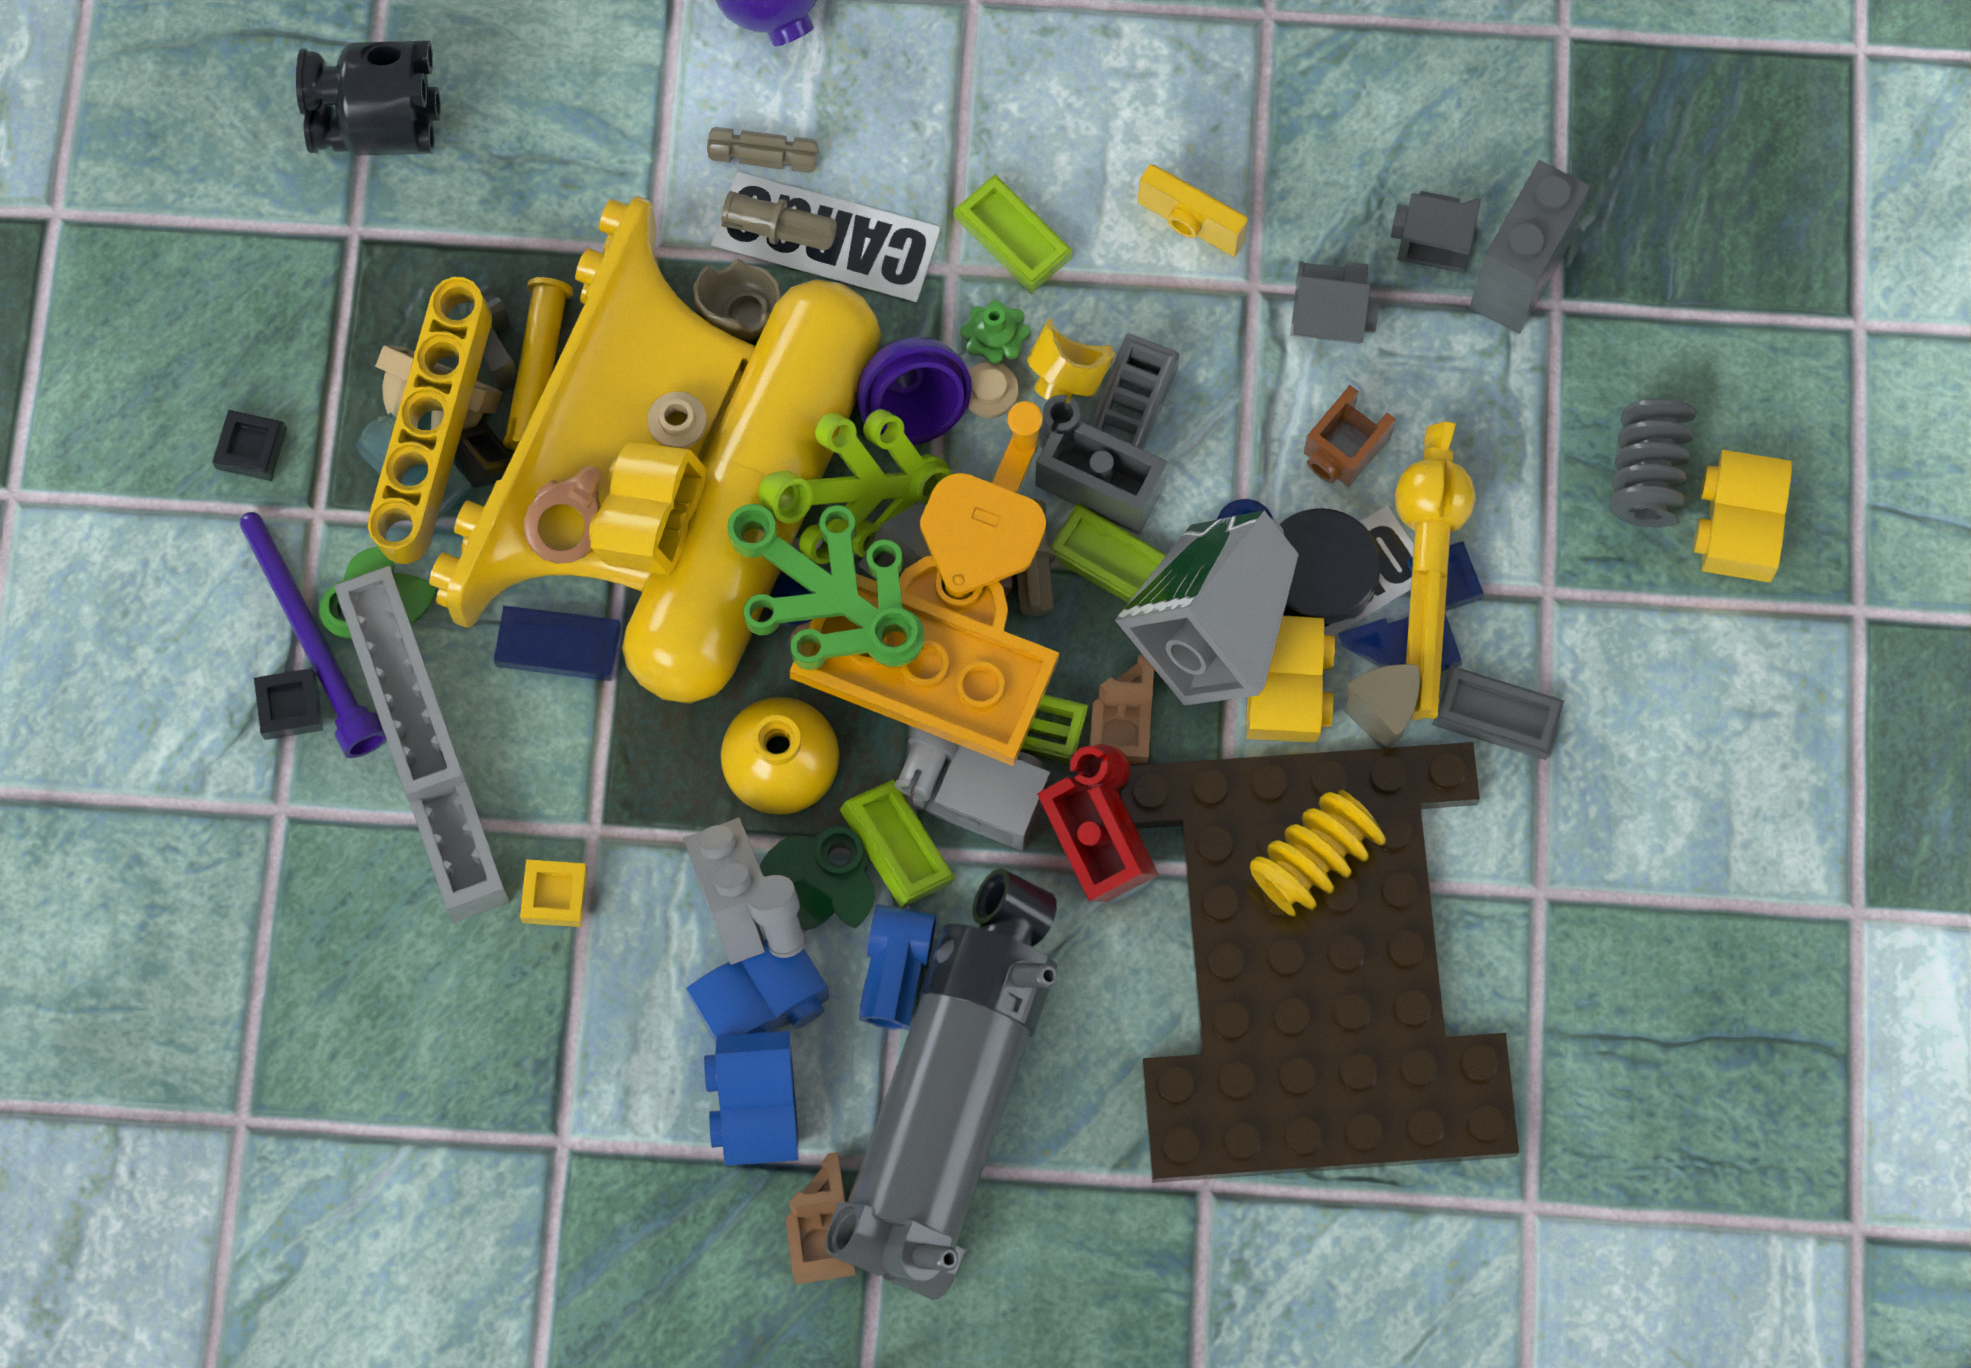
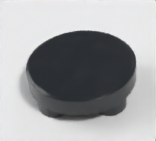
[1279,508,1381,624]

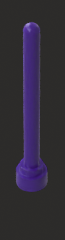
[240,512,386,758]

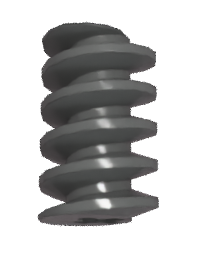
[1608,398,1697,528]

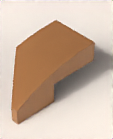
[1090,654,1154,766]
[786,1152,856,1285]

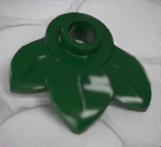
[760,825,874,931]

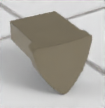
[1344,664,1420,748]

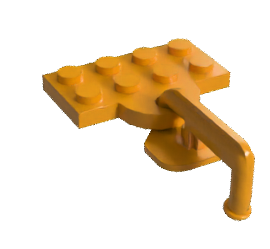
[790,401,1059,766]

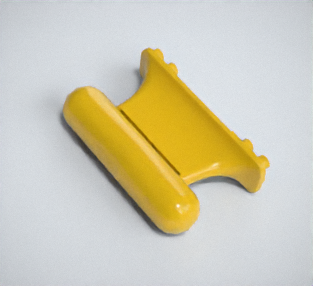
[429,196,882,704]

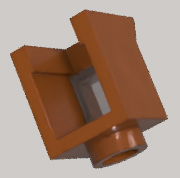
[1303,385,1396,487]

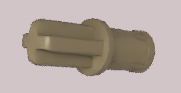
[721,191,837,250]
[1016,499,1056,617]

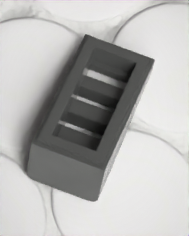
[1090,334,1179,450]

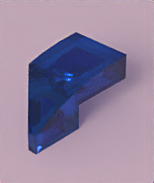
[1338,613,1462,672]

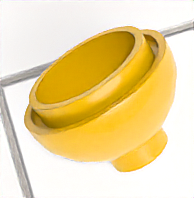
[721,697,840,814]

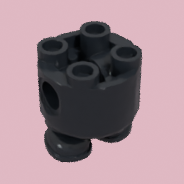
[296,40,441,156]

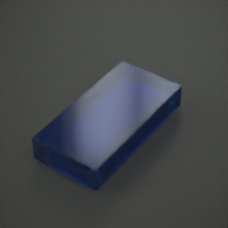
[494,605,621,681]

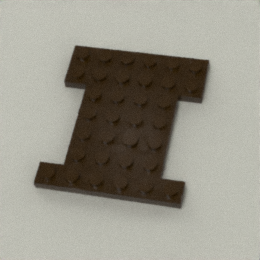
[1119,742,1519,1183]

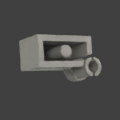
[894,727,1050,851]
[683,818,807,965]

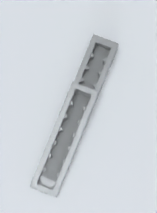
[334,566,510,923]

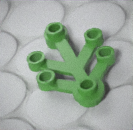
[728,504,925,670]

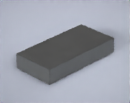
[1432,666,1565,760]

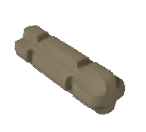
[707,127,819,173]

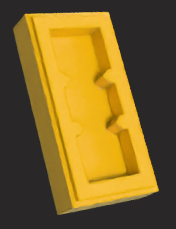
[1138,164,1248,258]

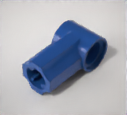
[859,904,937,1030]

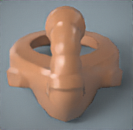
[523,465,601,564]

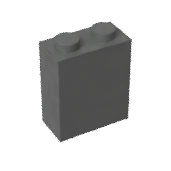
[1469,160,1591,334]

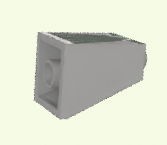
[1115,510,1299,706]

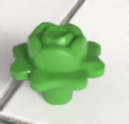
[960,300,1031,365]

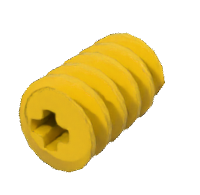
[1250,790,1386,917]

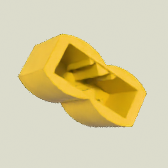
[589,441,707,575]
[1693,449,1792,583]
[1246,616,1335,743]

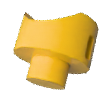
[1027,318,1116,404]

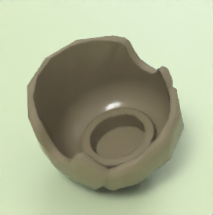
[693,259,783,343]

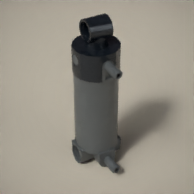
[826,868,1058,1300]

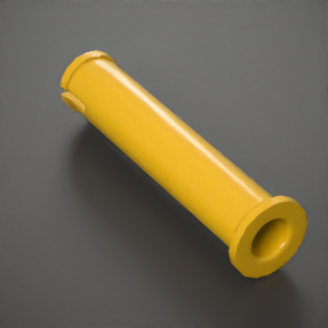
[503,277,573,451]

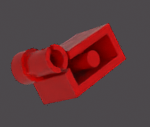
[1037,744,1159,902]

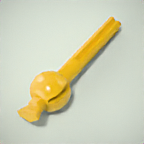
[1394,421,1476,720]

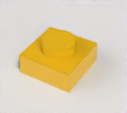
[520,859,588,927]

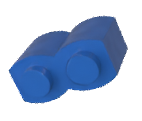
[686,939,830,1043]
[704,1031,799,1166]

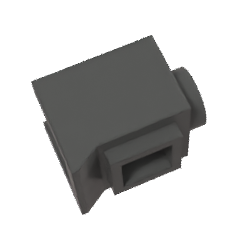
[1390,191,1481,273]

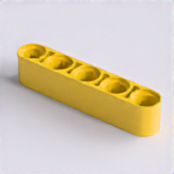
[367,277,492,564]

